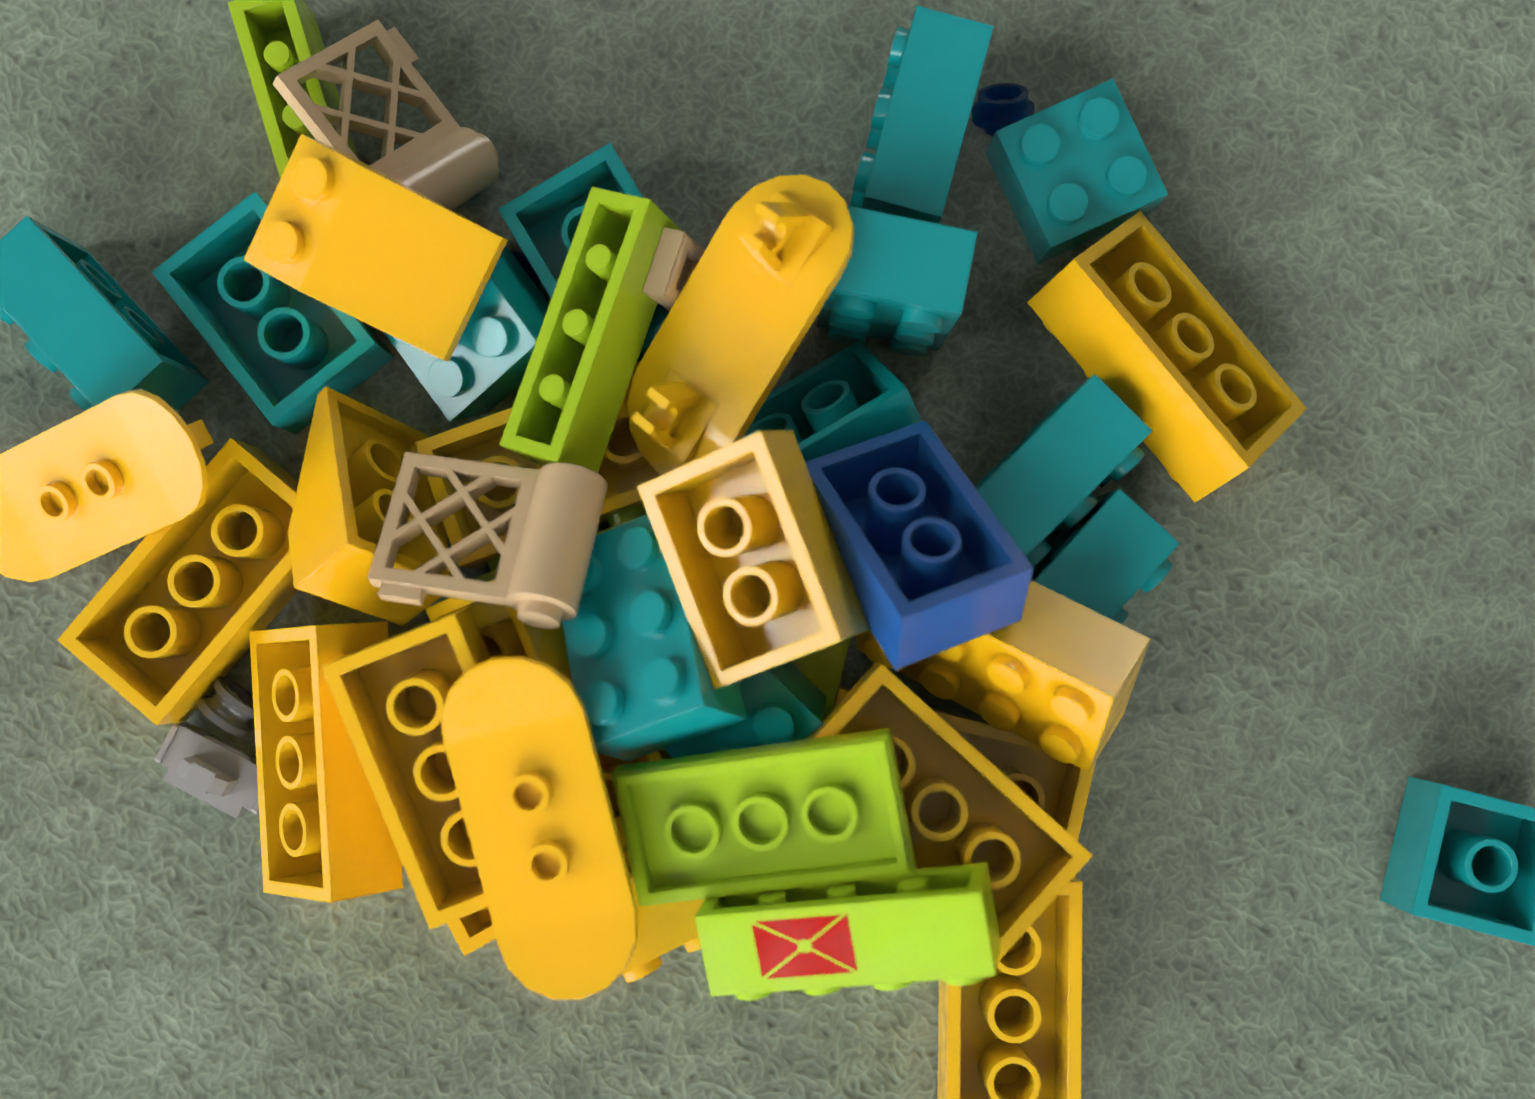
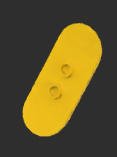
[627,175,854,475]
[0,389,214,582]
[441,656,638,1000]

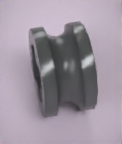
[198,677,254,738]

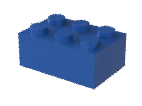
[805,420,1033,670]

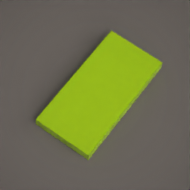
[611,728,916,906]

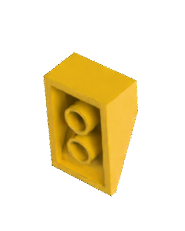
[244,134,508,361]
[288,386,454,626]

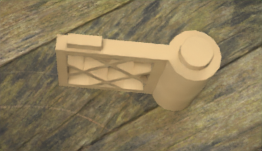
[273,20,499,211]
[368,452,608,629]

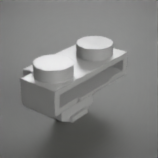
[154,721,259,818]

